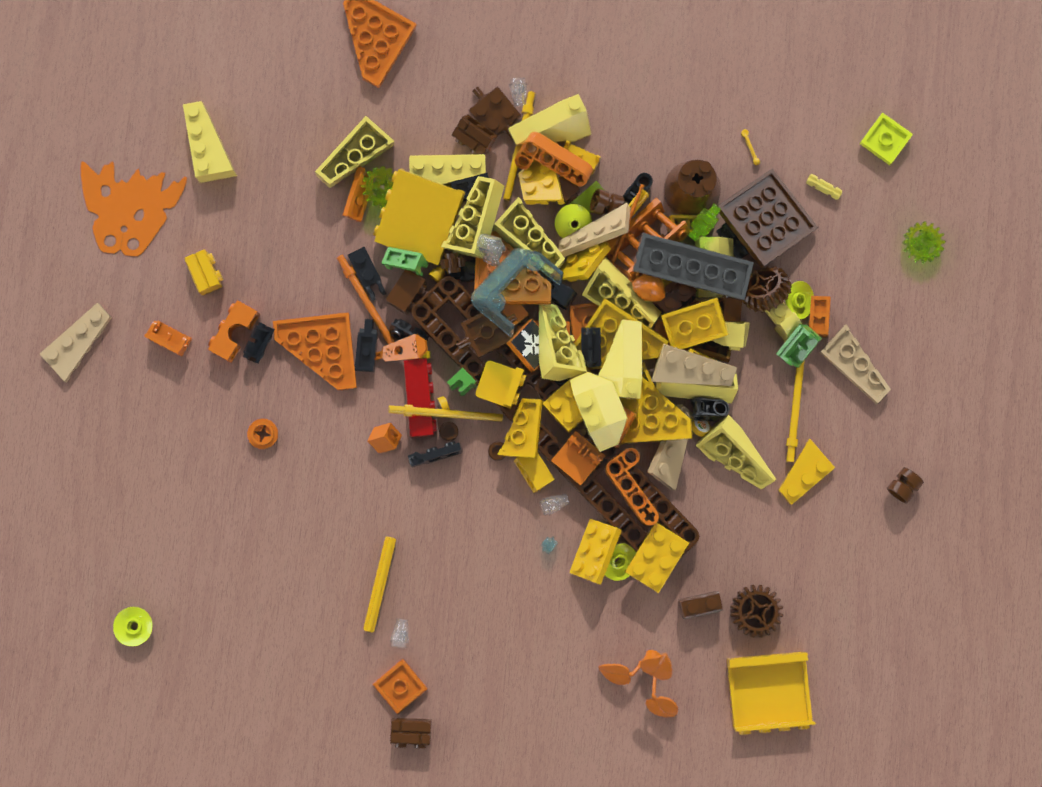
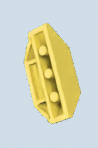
[570,372,628,452]

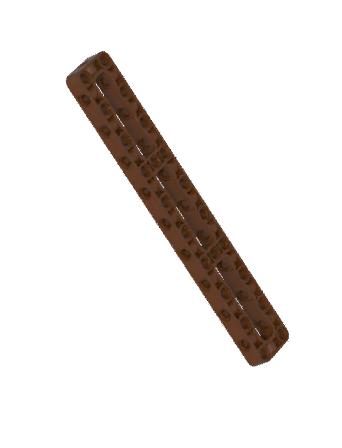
[411,276,700,560]

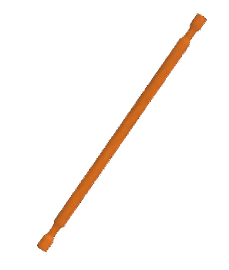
[611,184,644,264]

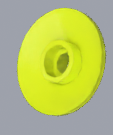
[554,204,592,238]
[785,281,814,319]
[605,543,636,581]
[113,607,153,646]

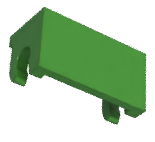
[381,247,428,276]
[776,324,822,368]
[447,367,477,396]

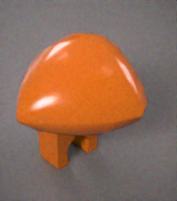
[632,274,665,302]

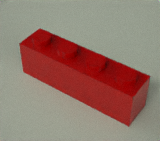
[404,358,437,438]

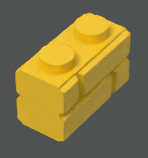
[184,249,224,295]

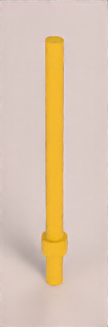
[503,91,536,201]
[786,360,805,462]
[388,405,503,422]

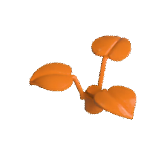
[598,650,678,717]

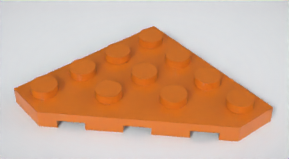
[343,0,417,88]
[474,231,552,304]
[273,312,357,391]

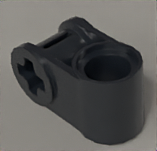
[623,173,653,204]
[545,277,577,310]
[690,397,729,422]

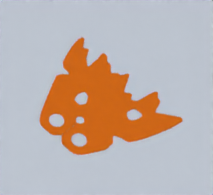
[81,161,187,257]

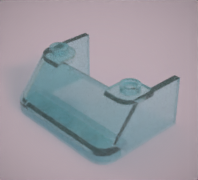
[471,248,563,337]

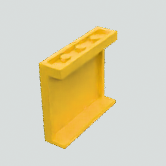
[373,168,466,265]
[726,651,815,735]

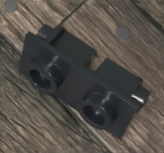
[716,222,749,259]
[389,318,429,347]
[243,322,275,364]
[581,327,601,367]

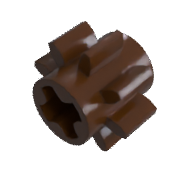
[440,253,465,273]

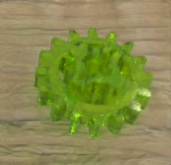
[361,166,394,208]
[688,203,721,241]
[902,221,946,263]

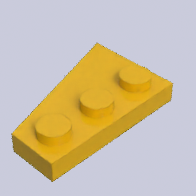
[498,398,542,458]
[778,438,835,505]

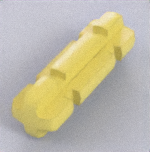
[806,174,842,200]

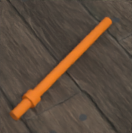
[337,255,401,353]

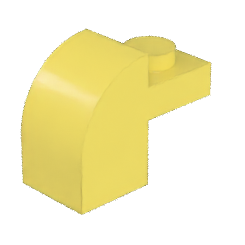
[765,302,802,342]

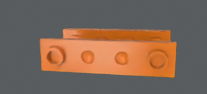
[605,198,690,281]

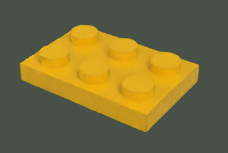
[661,298,729,349]
[542,367,593,433]
[569,519,622,585]
[625,522,689,593]

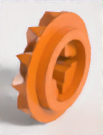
[247,418,278,449]

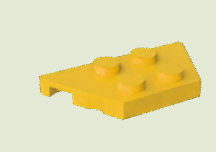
[518,160,564,205]
[553,241,611,283]

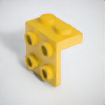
[475,361,526,409]

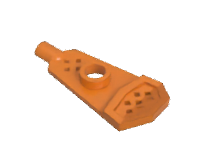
[376,334,428,362]

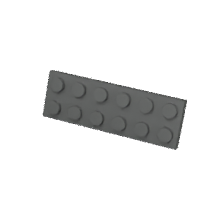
[633,233,754,300]

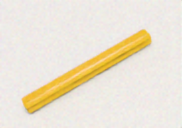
[363,536,396,632]

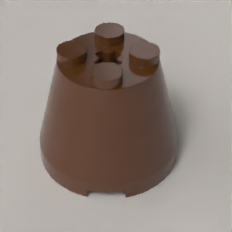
[664,160,721,215]

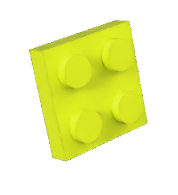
[859,112,913,165]

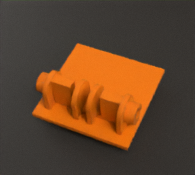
[551,431,606,485]

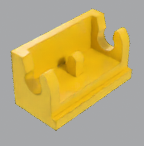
[564,140,601,175]
[514,452,555,493]

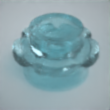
[541,536,558,554]

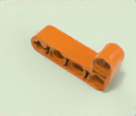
[515,132,593,186]
[605,448,659,526]

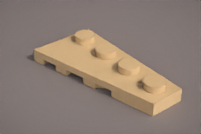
[558,203,631,257]
[40,303,112,382]
[819,324,891,404]
[651,344,737,386]
[648,404,693,491]

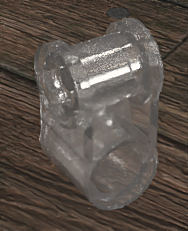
[477,234,506,267]

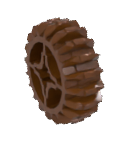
[742,265,792,313]
[730,585,783,638]

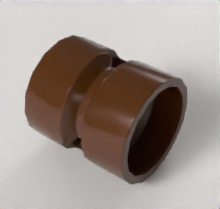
[590,189,624,215]
[887,467,924,504]

